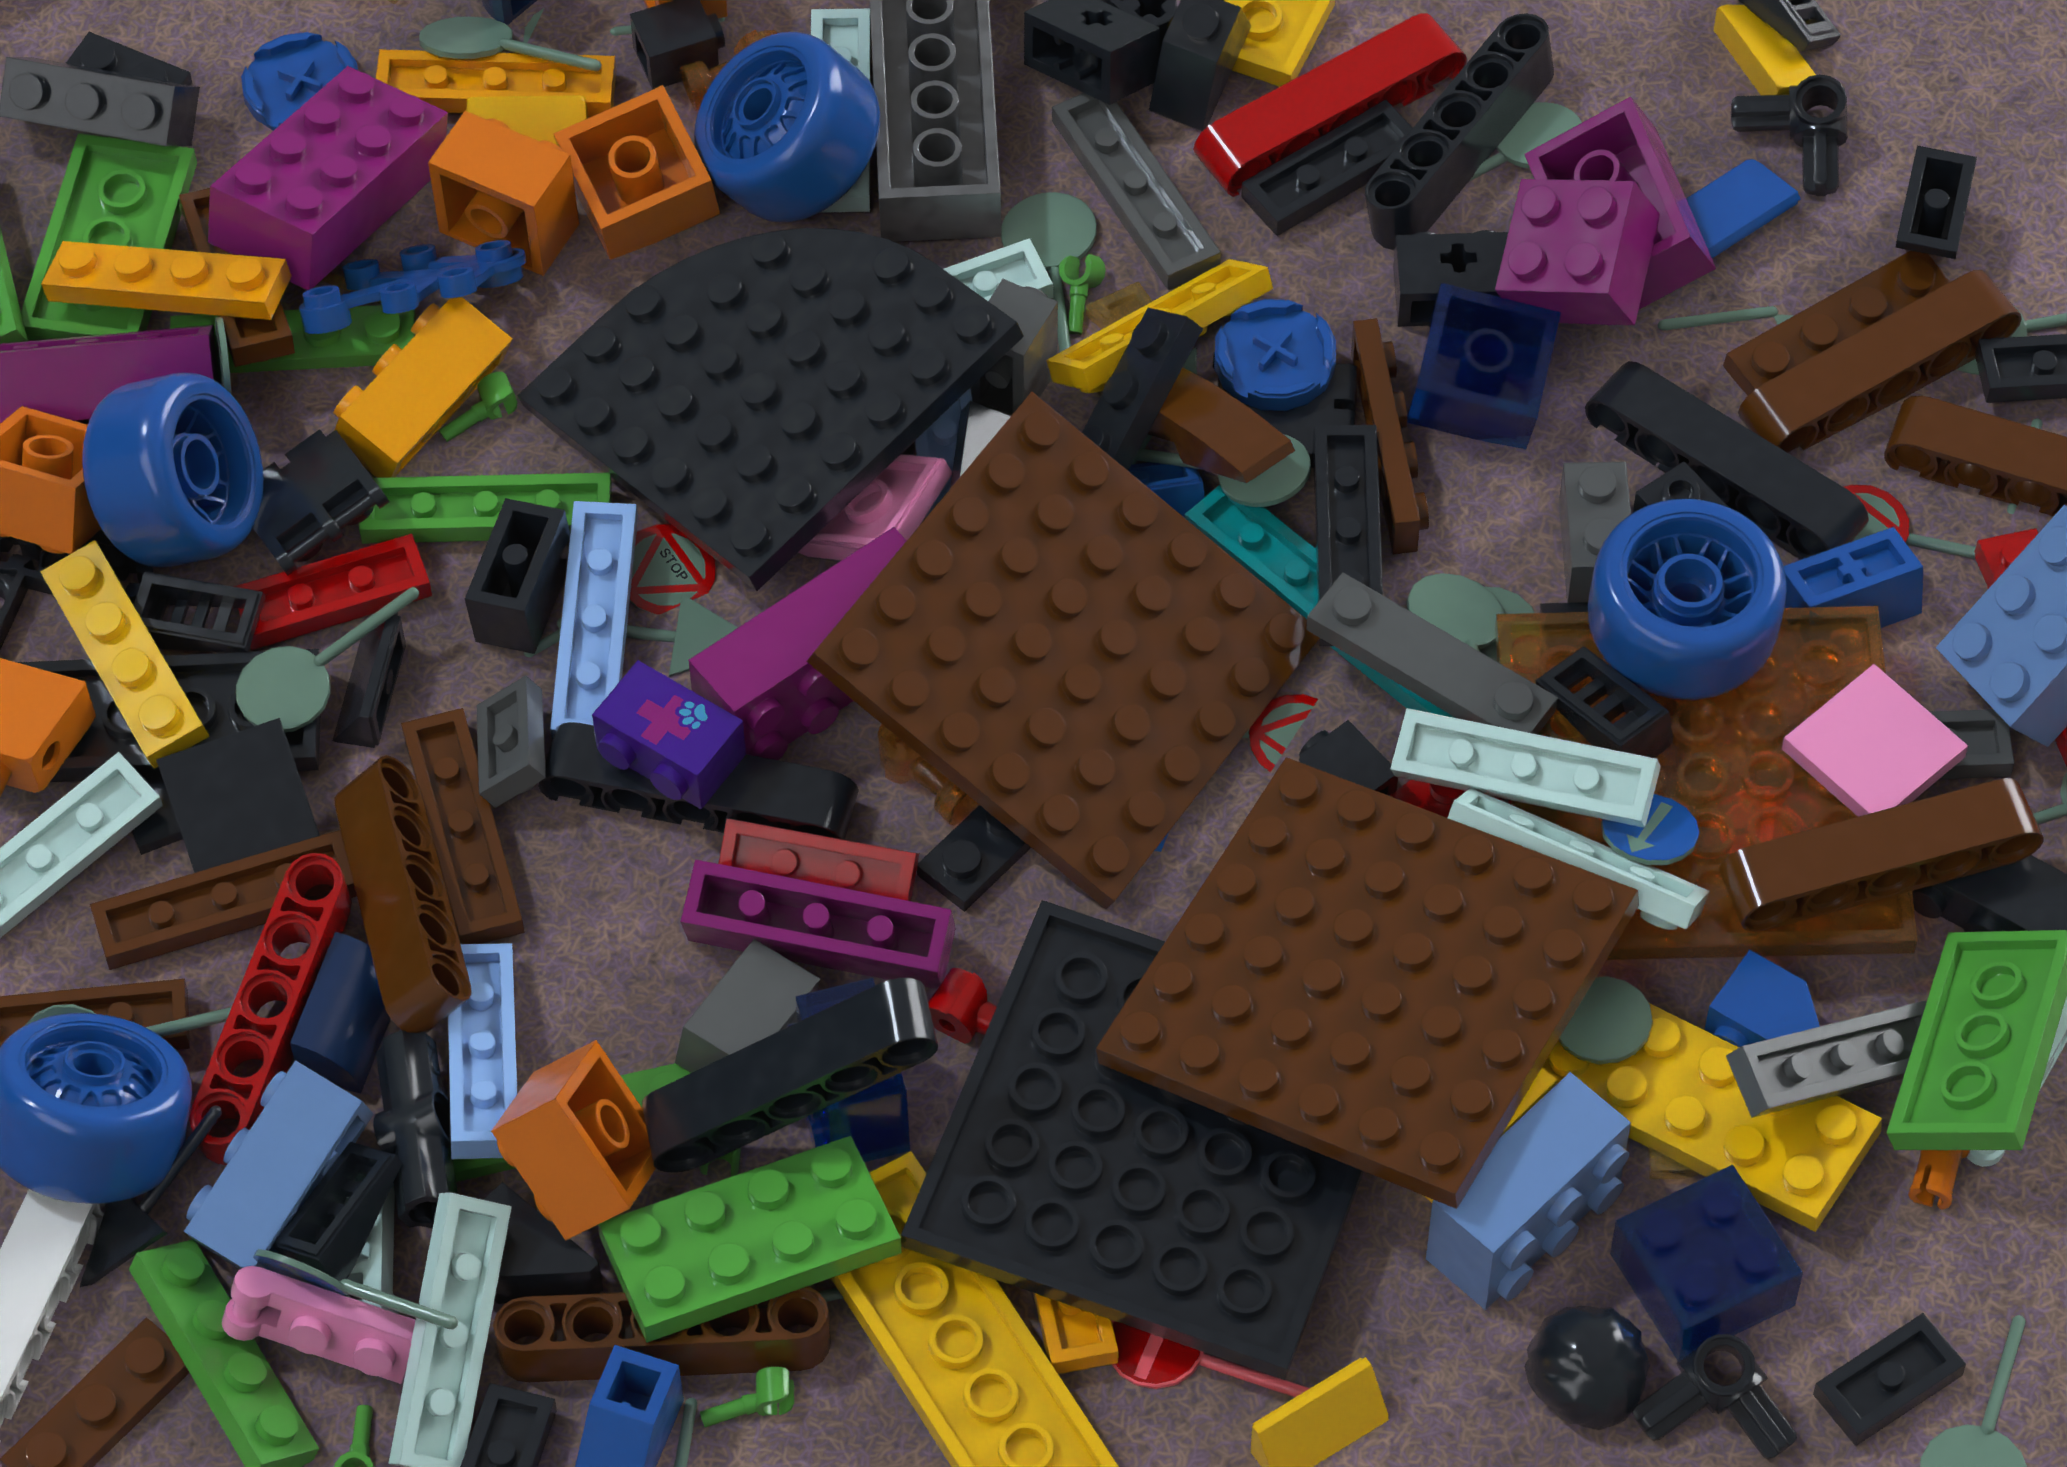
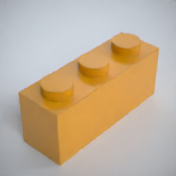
[333,297,513,478]

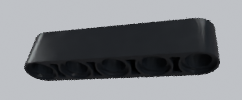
[1365,13,1554,250]
[1585,361,1869,559]
[538,722,859,840]
[642,978,938,1173]

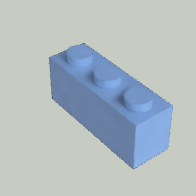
[184,1060,374,1271]

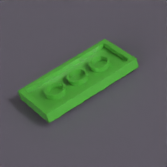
[21,133,197,341]
[1887,930,2067,1150]
[598,1136,902,1343]

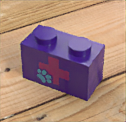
[592,660,746,809]

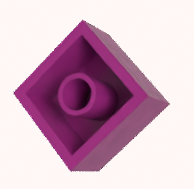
[1495,179,1660,326]

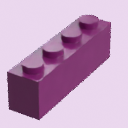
[0,325,220,424]
[680,859,956,989]

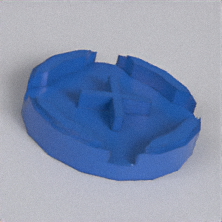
[241,32,358,131]
[1214,299,1336,411]

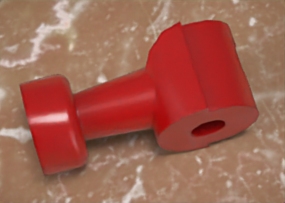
[928,968,997,1044]

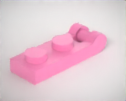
[222,1266,415,1384]

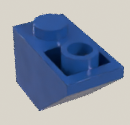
[1704,949,1820,1048]
[575,1345,684,1467]

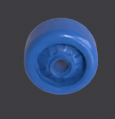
[694,32,880,223]
[82,373,264,567]
[1588,499,1787,700]
[0,1013,192,1204]

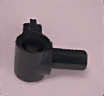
[1731,74,1848,196]
[1632,1334,1797,1459]

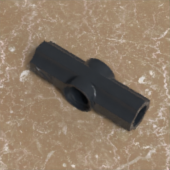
[373,1030,458,1229]

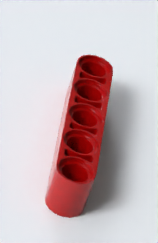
[1193,13,1467,197]
[189,853,352,1165]

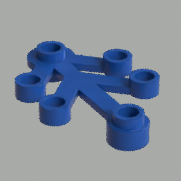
[299,240,527,334]

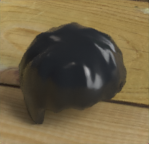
[1524,1306,1650,1430]

